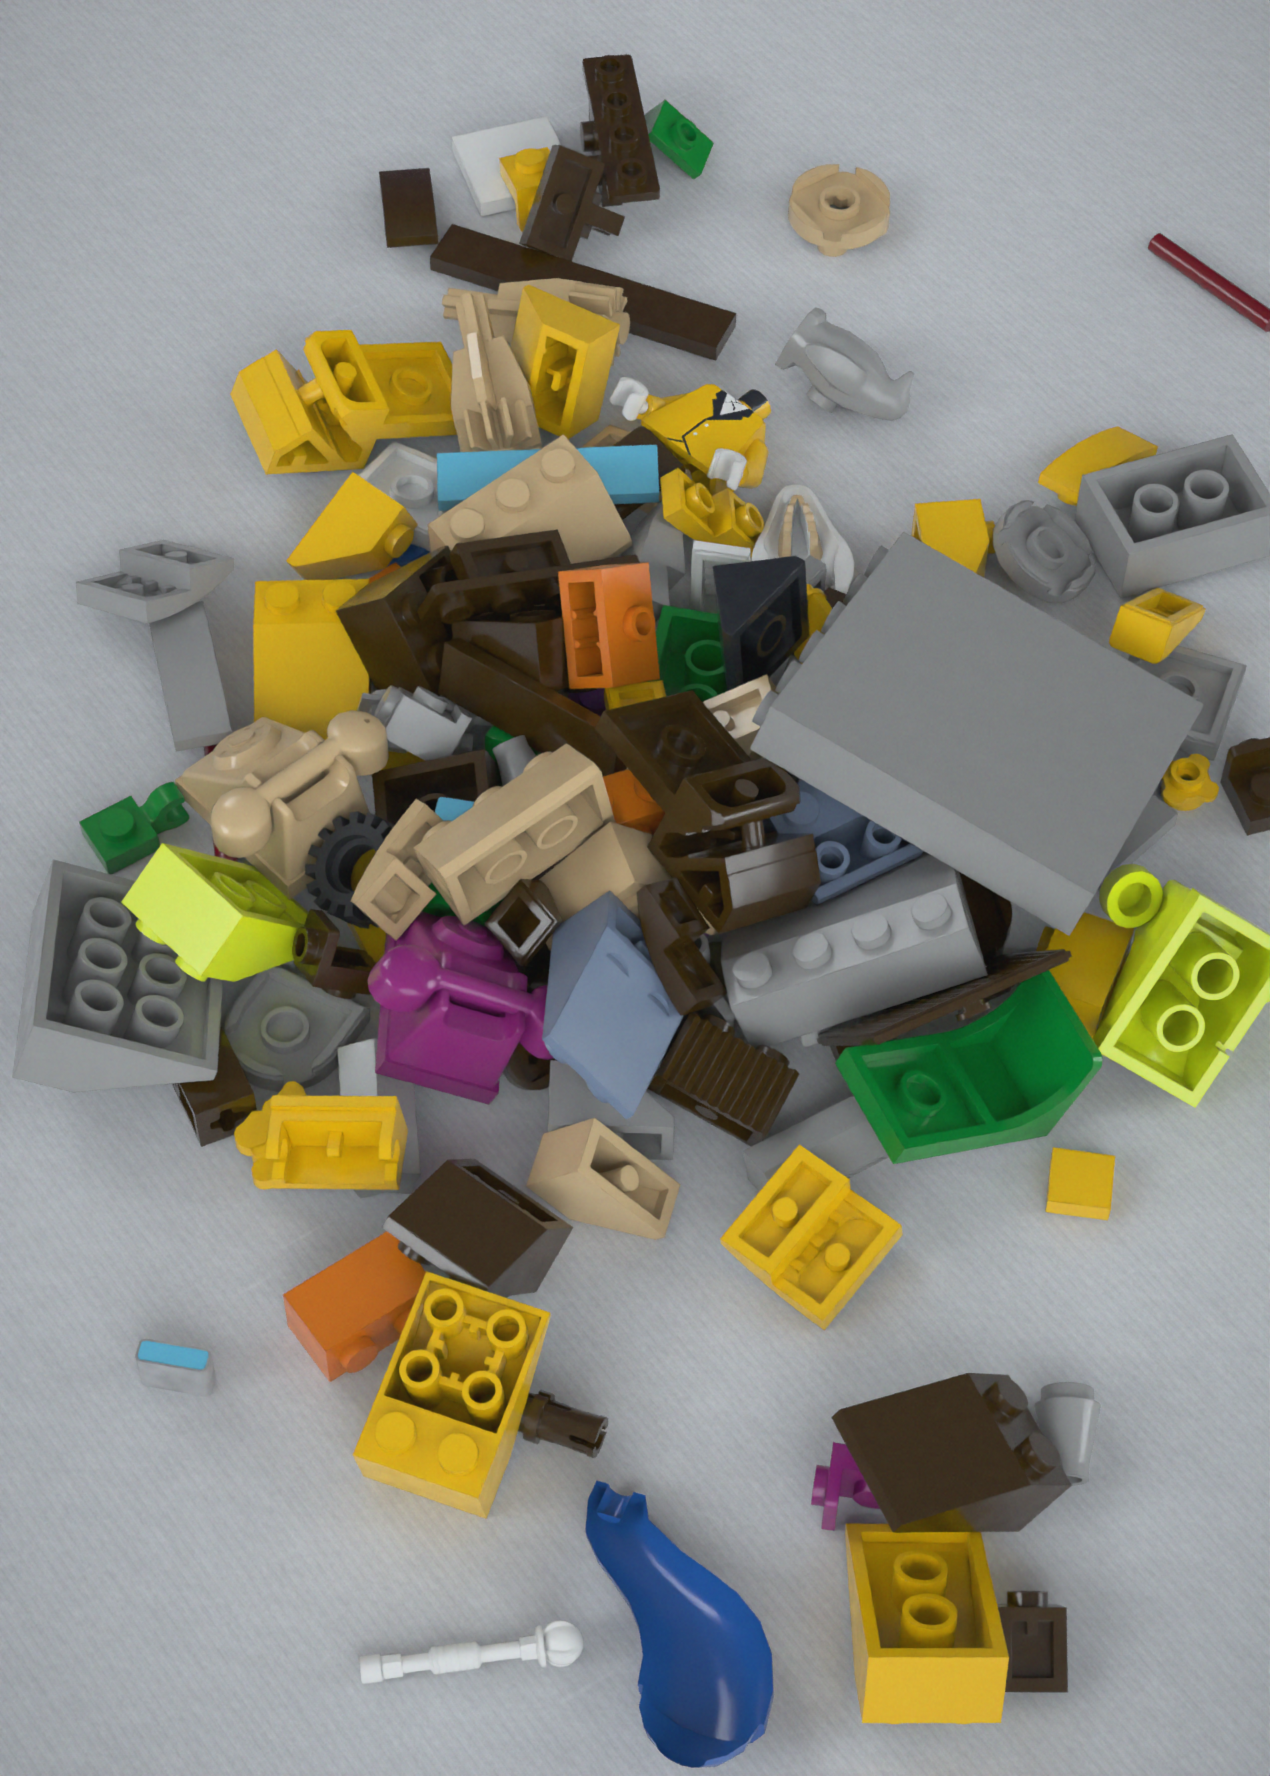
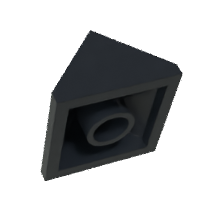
[713,556,810,691]

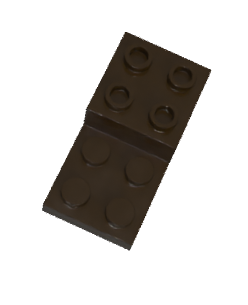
[595,690,821,934]

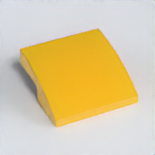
[720,1144,903,1330]

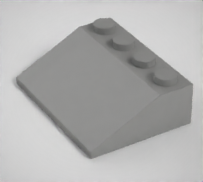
[721,851,988,1048]
[12,859,223,1093]

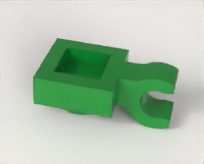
[79,781,190,875]

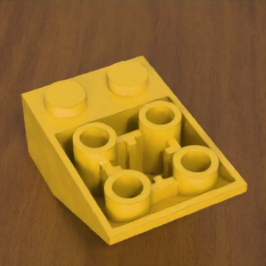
[353,1271,551,1519]

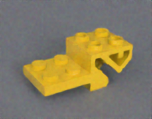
[230,330,457,475]

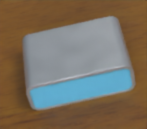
[135,1339,216,1396]

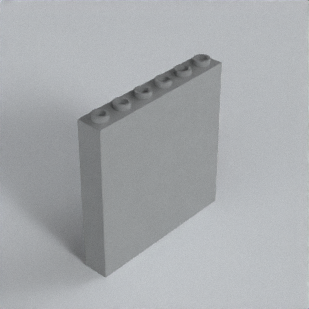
[750,532,1205,936]

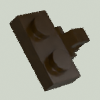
[519,145,625,261]

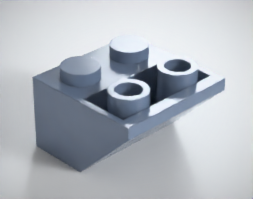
[763,780,923,905]

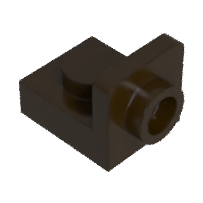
[1220,737,1270,836]
[997,1591,1068,1693]

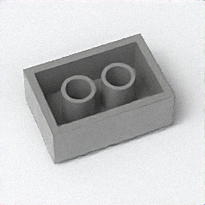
[1075,434,1270,598]

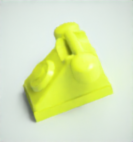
[1092,864,1270,1108]

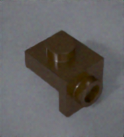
[292,909,376,999]

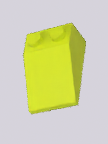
[121,843,308,982]

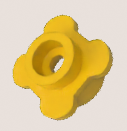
[1160,754,1219,811]

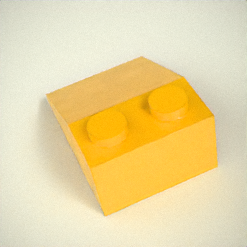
[253,579,372,740]
[845,1523,1009,1724]

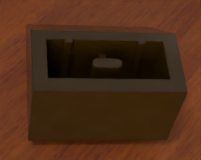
[335,545,482,696]
[382,1159,573,1298]

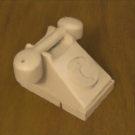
[175,710,389,900]

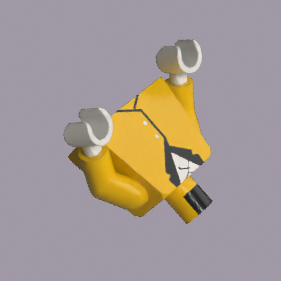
[609,377,771,496]

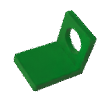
[645,100,714,179]

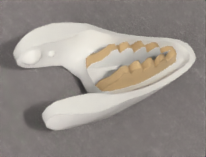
[751,484,855,594]

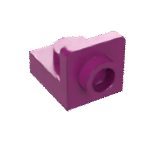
[811,1442,880,1531]

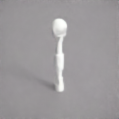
[359,1620,584,1684]

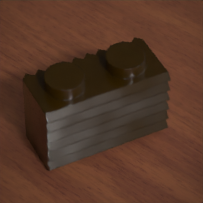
[648,1013,800,1147]

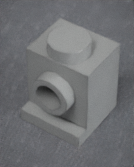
[374,685,472,761]

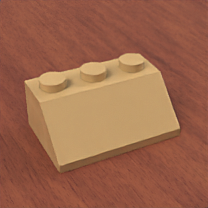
[428,434,632,614]
[413,743,615,925]

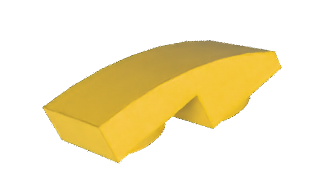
[1038,426,1158,506]
[660,468,765,557]

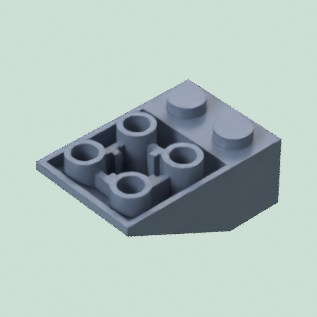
[542,890,684,1120]

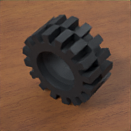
[305,811,395,929]

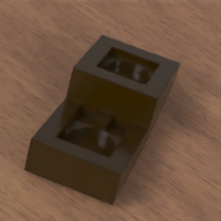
[379,168,438,248]
[636,878,727,1016]

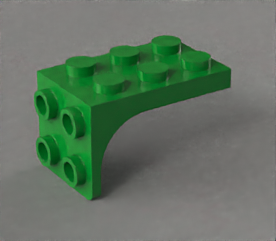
[835,970,1103,1164]

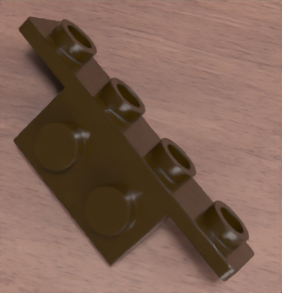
[580,54,660,207]
[417,529,640,624]

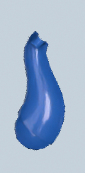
[585,1481,774,1768]

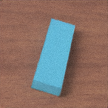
[437,445,659,511]

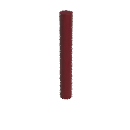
[1148,233,1270,332]

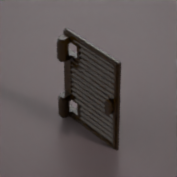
[817,949,1072,1061]

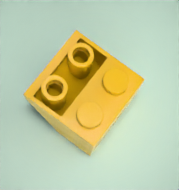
[510,284,620,440]

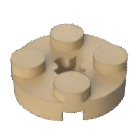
[788,164,890,257]

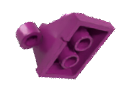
[367,911,554,1105]

